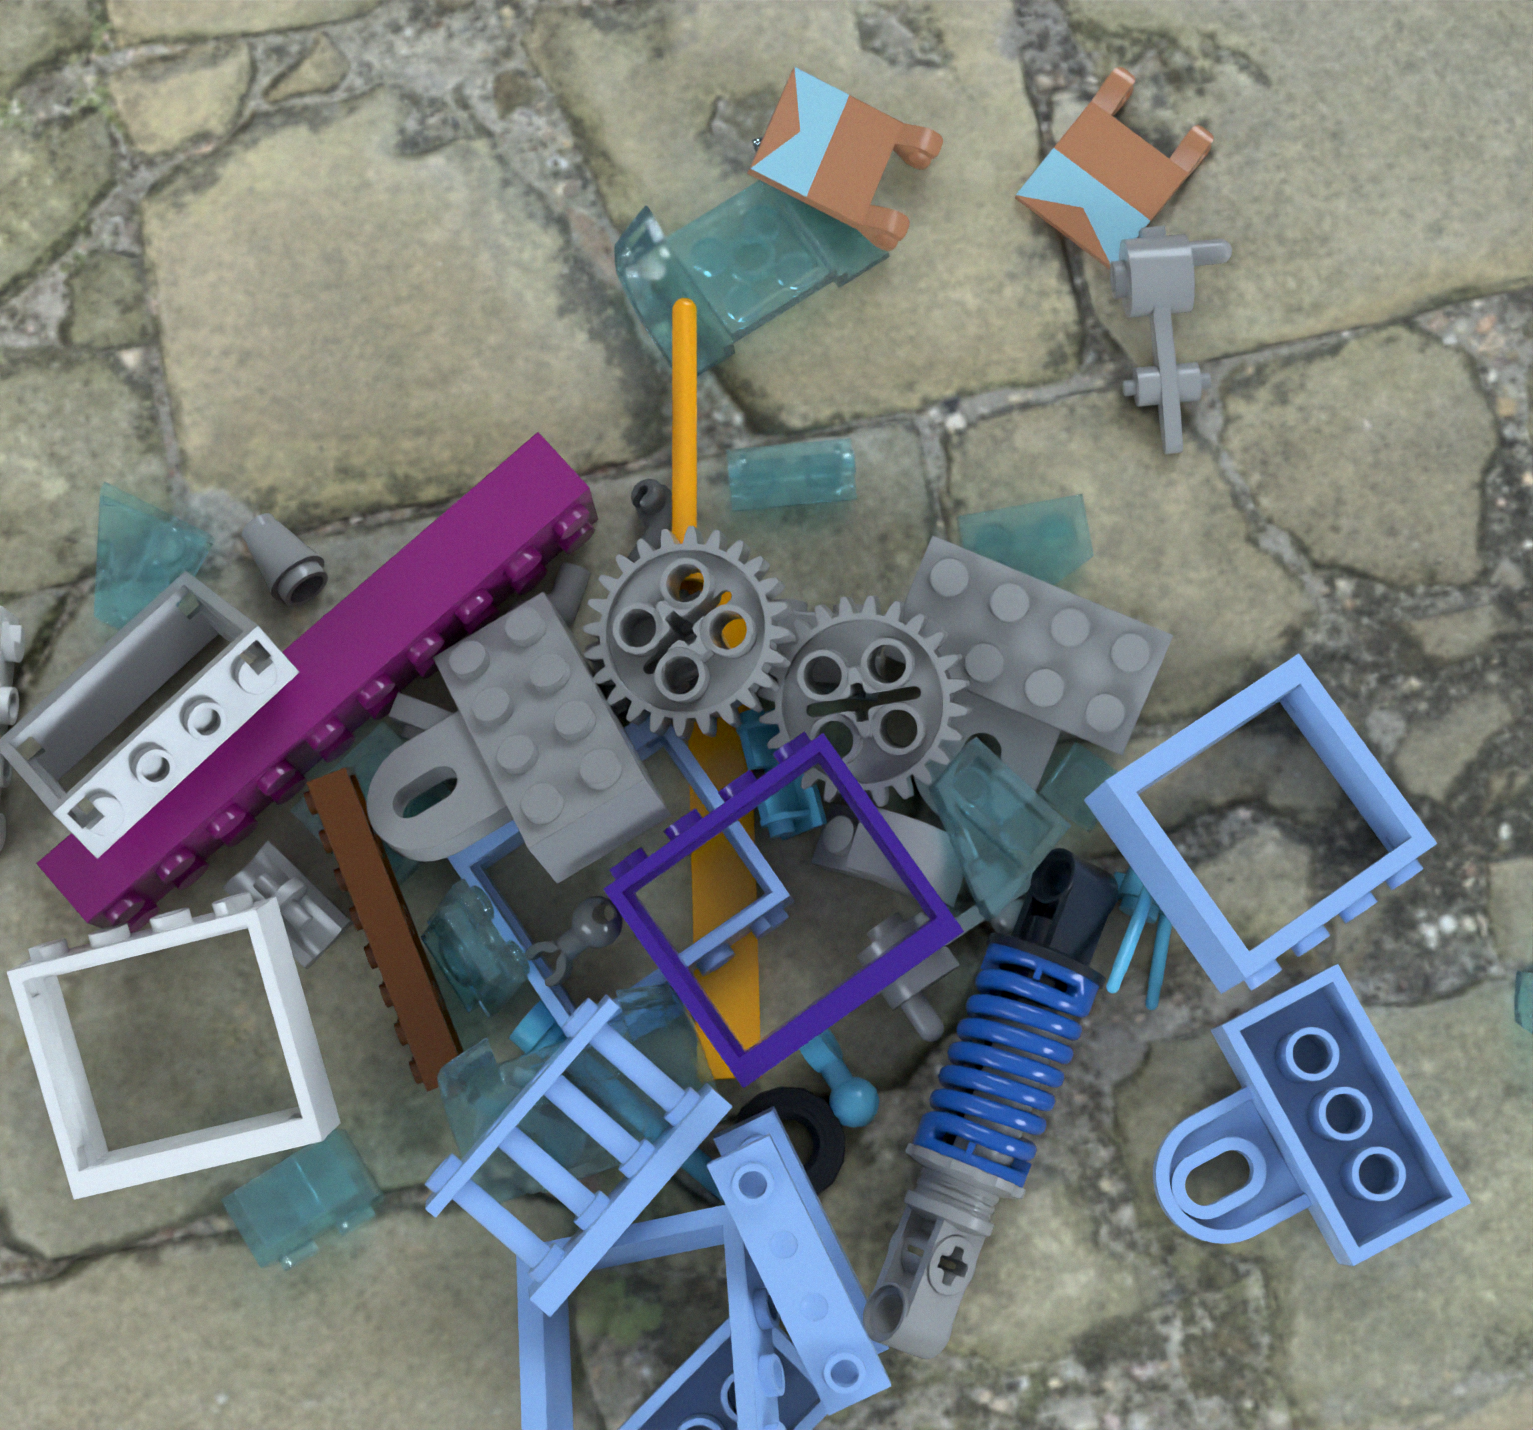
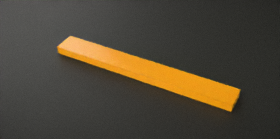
[688,590,762,1080]

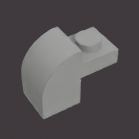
[811,803,973,907]

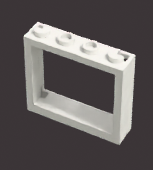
[7,892,341,1200]

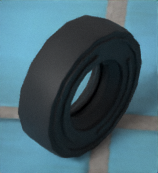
[732,1086,846,1196]

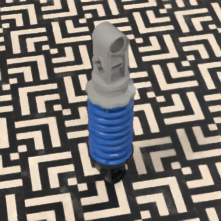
[863,848,1118,1359]

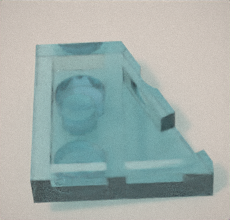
[956,494,1094,585]

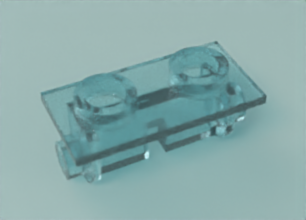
[726,438,857,512]

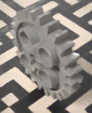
[583,526,795,740]
[758,596,971,807]

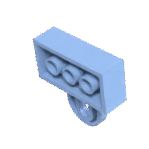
[1153,964,1471,1266]

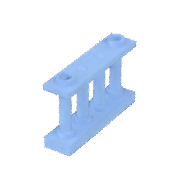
[425,994,732,1317]
[707,1106,891,1416]

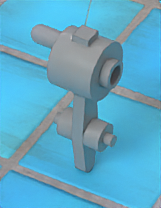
[1110,226,1232,454]
[856,859,1036,1042]

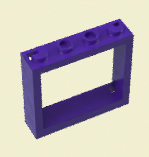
[603,731,964,1088]

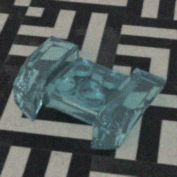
[614,137,890,377]
[437,985,728,1203]

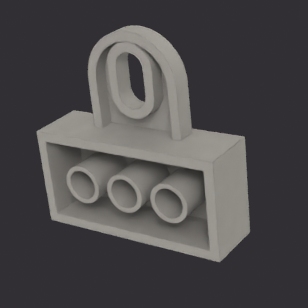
[883,535,1173,828]
[367,591,671,884]

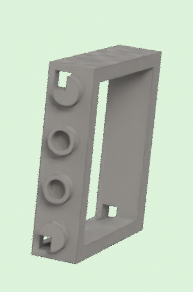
[0,571,299,859]

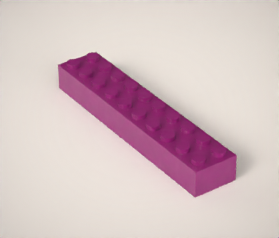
[36,432,598,933]

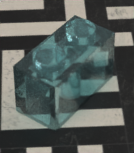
[221,1128,385,1272]

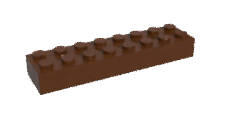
[303,766,470,1092]

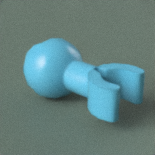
[799,1029,879,1128]

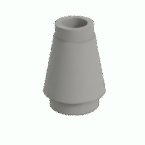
[242,513,328,607]

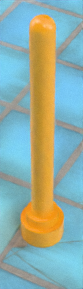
[672,298,704,592]

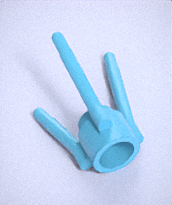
[1106,865,1172,1010]

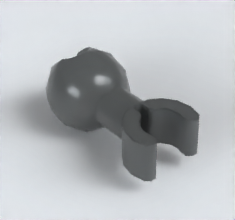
[524,896,623,987]

